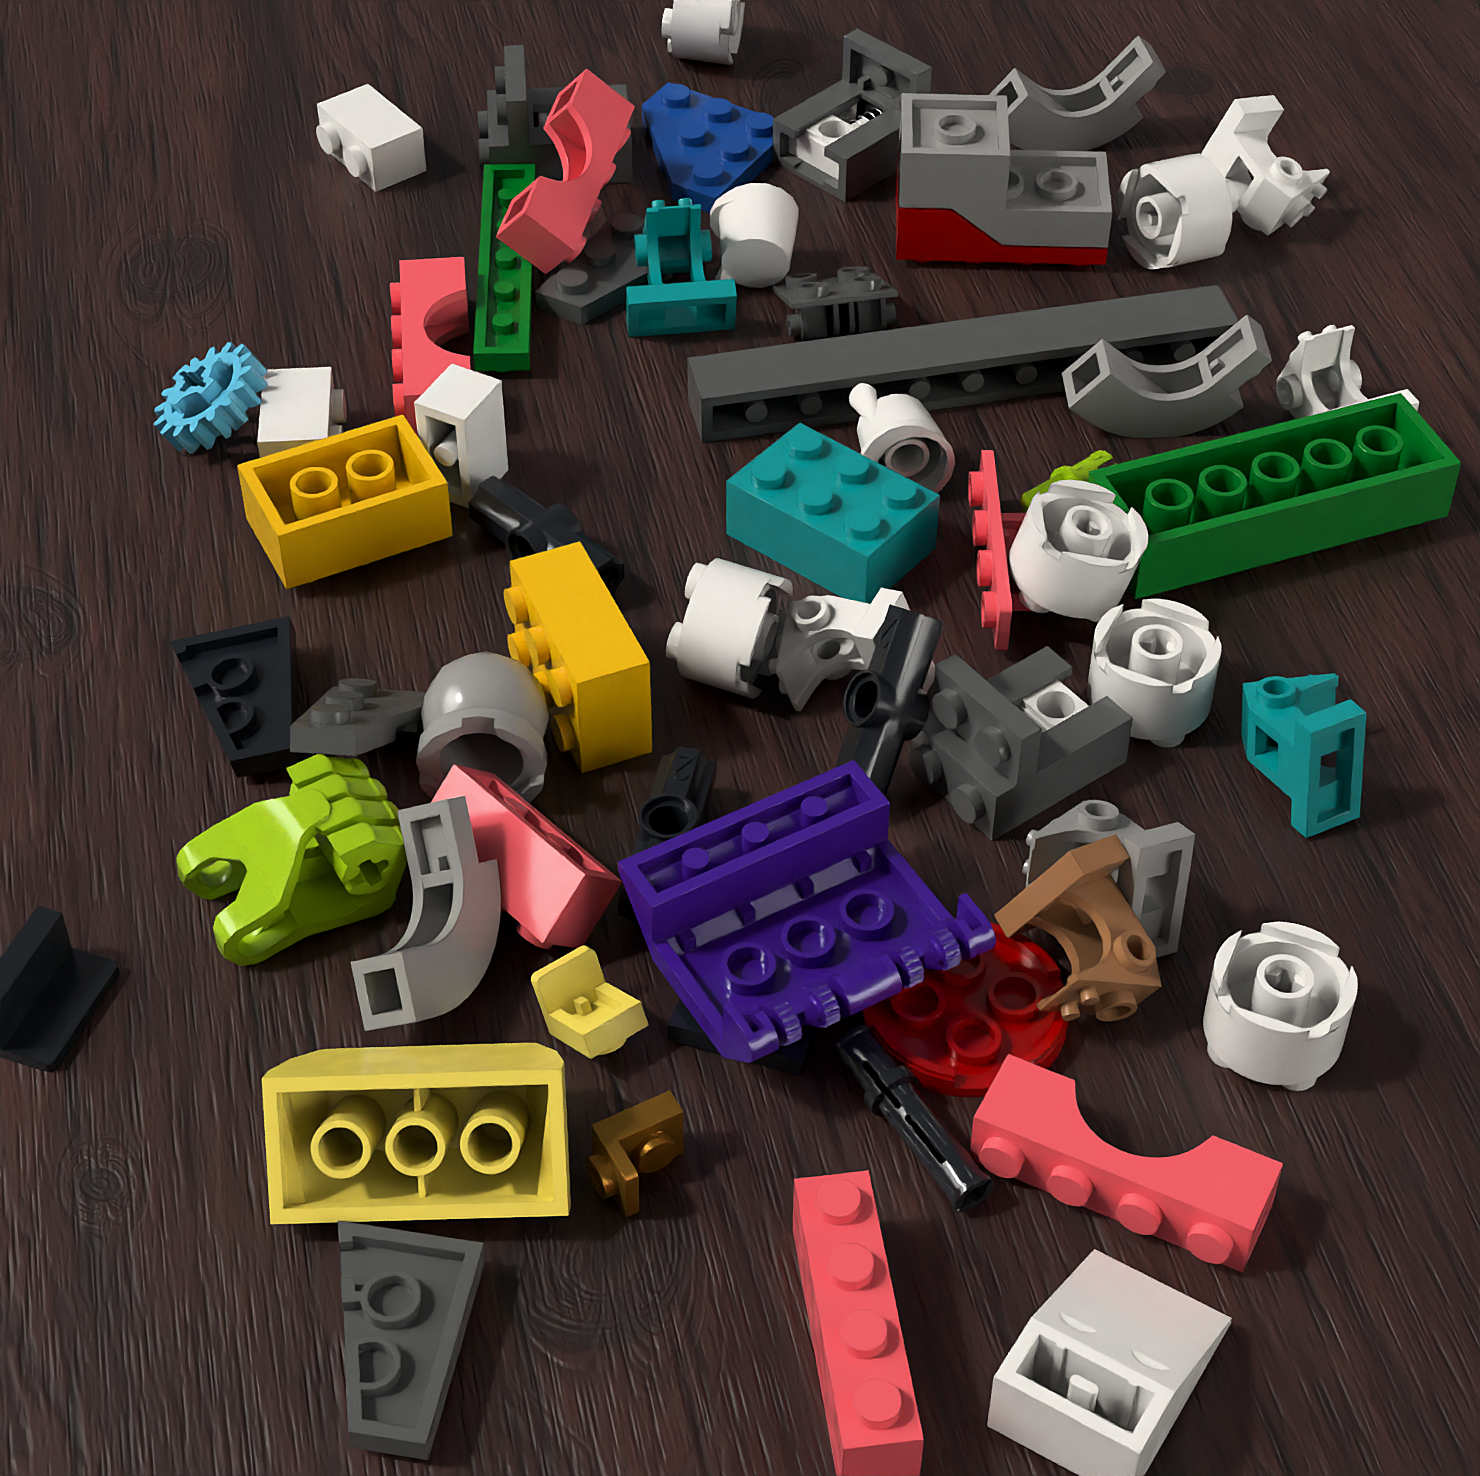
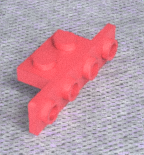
[968,450,1031,651]

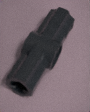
[468,475,625,597]
[835,604,944,797]
[618,747,717,930]

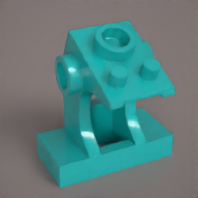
[626,198,737,337]
[1241,673,1367,838]

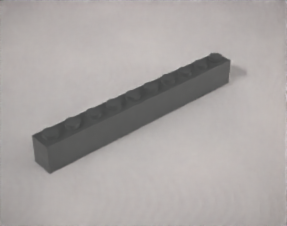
[687,285,1239,443]

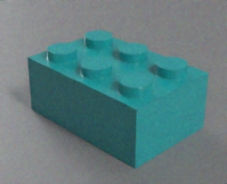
[726,423,940,604]

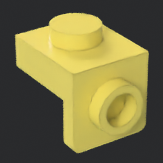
[531,945,649,1059]

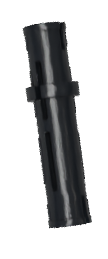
[833,1024,994,1212]

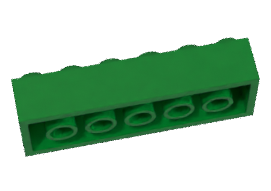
[1088,393,1461,599]

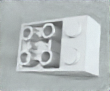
[987,1249,1232,1476]

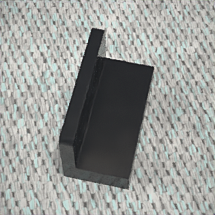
[0,906,120,1072]

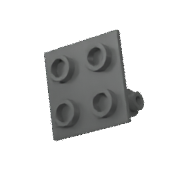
[771,266,898,341]

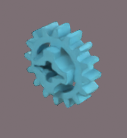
[154,342,268,454]

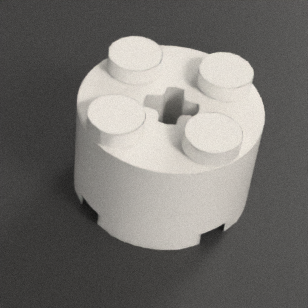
[662,0,745,65]
[1117,153,1239,269]
[1008,480,1148,622]
[666,558,793,699]
[1087,599,1222,747]
[1203,922,1358,1091]

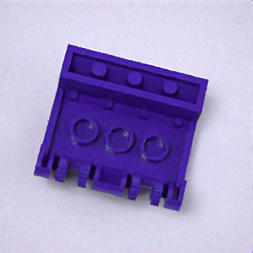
[618,760,996,1063]

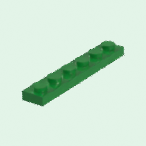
[473,164,536,373]

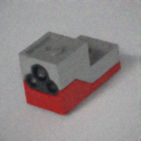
[896,93,1112,267]

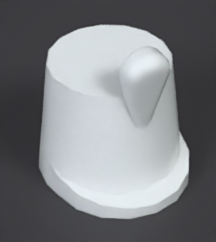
[710,183,799,288]
[849,383,955,493]

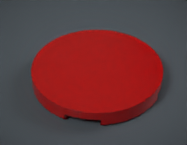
[861,922,1069,1097]

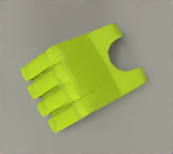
[176,754,407,966]

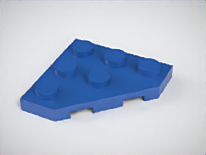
[642,82,774,213]

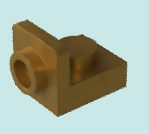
[586,1090,684,1218]

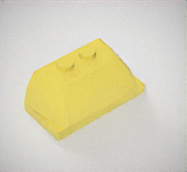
[262,1043,571,1224]

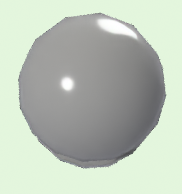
[416,651,550,803]

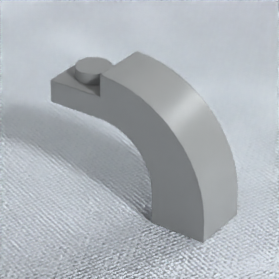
[989,35,1166,151]
[1062,315,1272,438]
[350,796,501,1031]

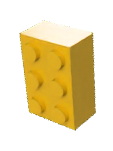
[237,415,453,589]
[504,541,652,773]

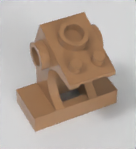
[994,834,1162,1021]

